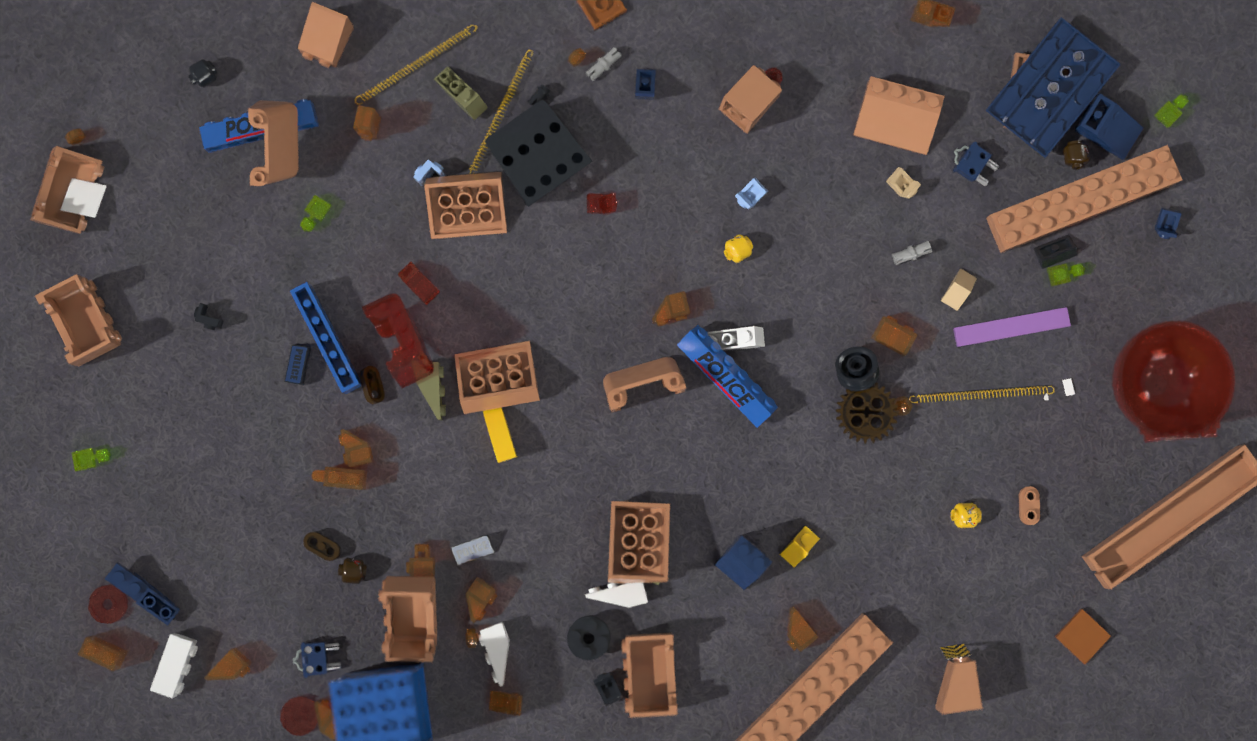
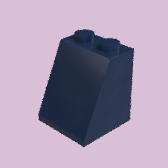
[714,535,772,590]

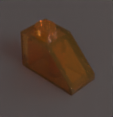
[786,606,819,652]
[204,647,252,680]

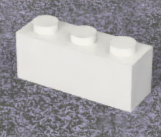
[150,633,198,698]

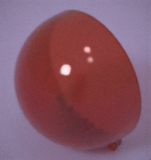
[1112,321,1235,442]

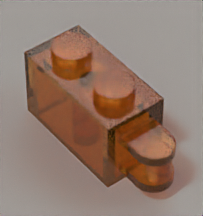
[312,467,367,490]
[406,544,435,577]

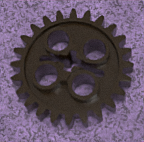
[836,383,899,444]

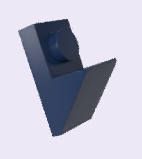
[635,69,656,100]

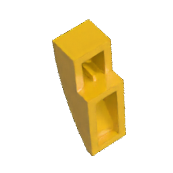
[483,407,517,463]

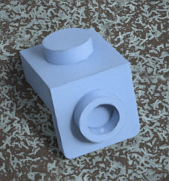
[414,160,446,186]
[735,178,768,209]

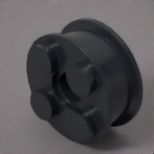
[835,346,880,391]
[567,616,611,660]

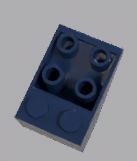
[1074,94,1143,160]

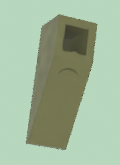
[434,66,488,121]
[415,362,446,421]

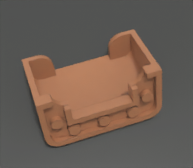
[248,100,298,186]
[31,146,104,234]
[603,357,686,413]

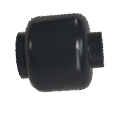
[188,59,218,88]

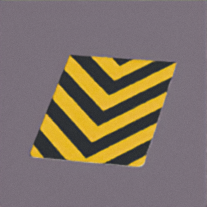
[940,644,971,659]

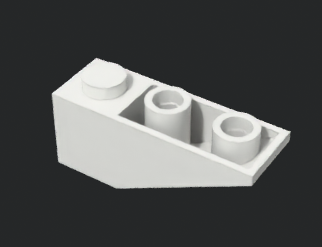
[707,326,765,351]
[585,583,648,607]
[478,622,510,686]

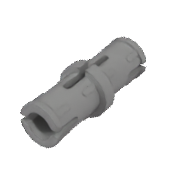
[586,47,622,81]
[892,241,932,265]

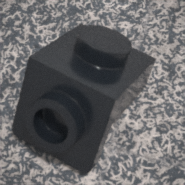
[194,303,223,331]
[593,672,623,707]

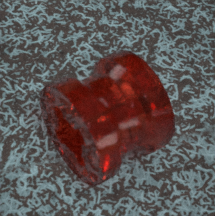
[765,68,783,85]

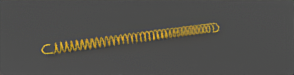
[355,25,477,105]
[469,50,533,174]
[909,386,1054,403]

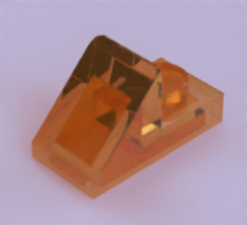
[489,690,523,716]

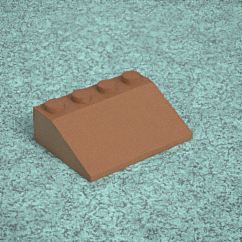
[854,76,945,155]
[424,172,507,239]
[455,341,540,414]
[608,501,670,584]

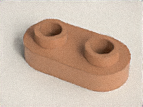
[1019,486,1040,525]

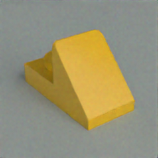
[779,526,820,567]

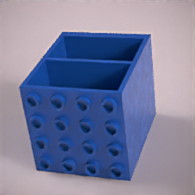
[330,663,433,741]

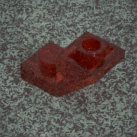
[397,261,440,305]

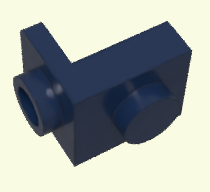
[1155,207,1182,239]

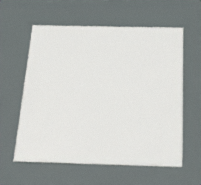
[60,178,106,218]

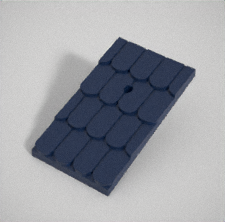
[985,17,1121,158]

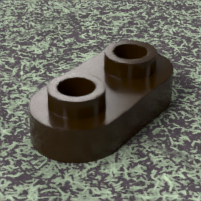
[359,366,385,404]
[303,532,341,561]

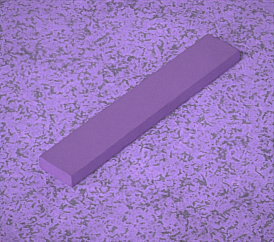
[953,307,1071,347]

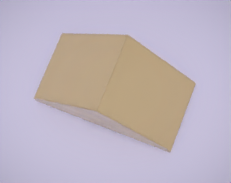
[941,268,977,311]

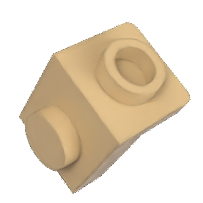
[886,167,921,198]

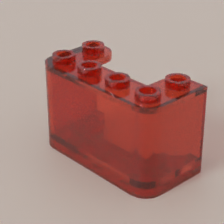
[362,293,434,388]

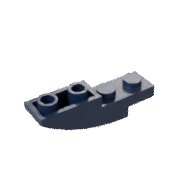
[105,562,180,626]

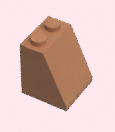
[298,2,354,68]
[719,65,782,133]
[935,656,982,714]

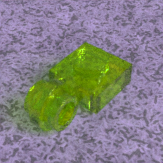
[1154,94,1189,128]
[300,195,332,232]
[1047,263,1086,287]
[71,448,111,472]

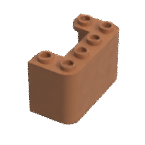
[35,274,122,367]
[379,576,437,662]
[622,633,677,717]

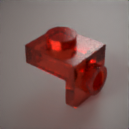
[587,193,617,215]

